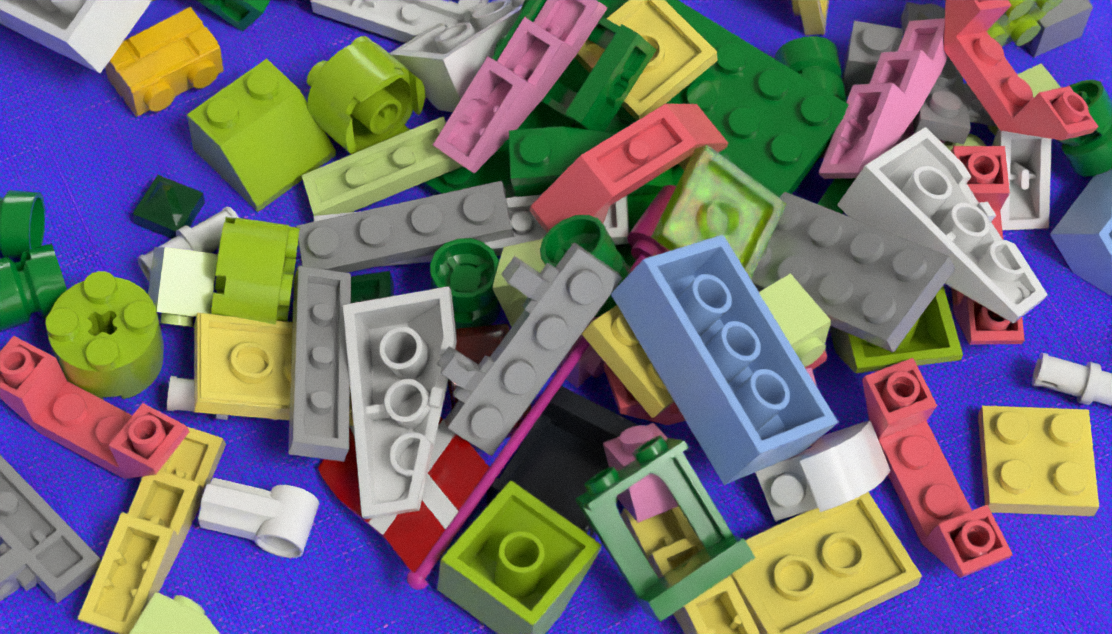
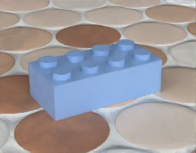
[611,235,838,485]

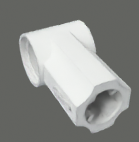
[198,478,319,558]

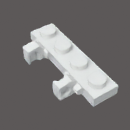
[311,0,489,43]

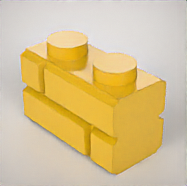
[105,7,224,117]

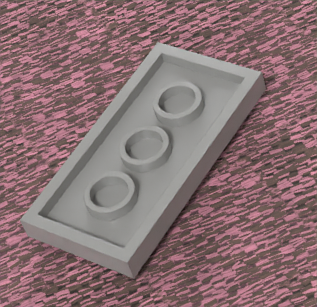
[734,192,955,353]

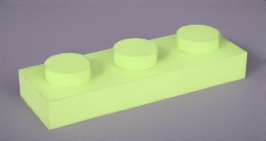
[302,116,462,216]

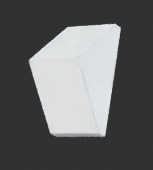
[992,128,1051,230]

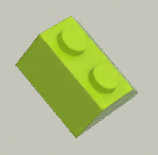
[187,59,336,212]
[829,286,963,374]
[437,481,602,634]

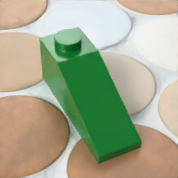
[509,126,673,197]

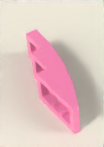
[433,0,607,173]
[818,18,948,179]

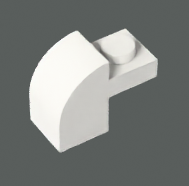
[755,420,890,521]

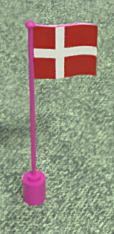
[318,185,706,590]

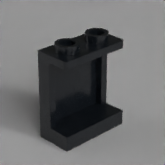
[486,386,639,539]

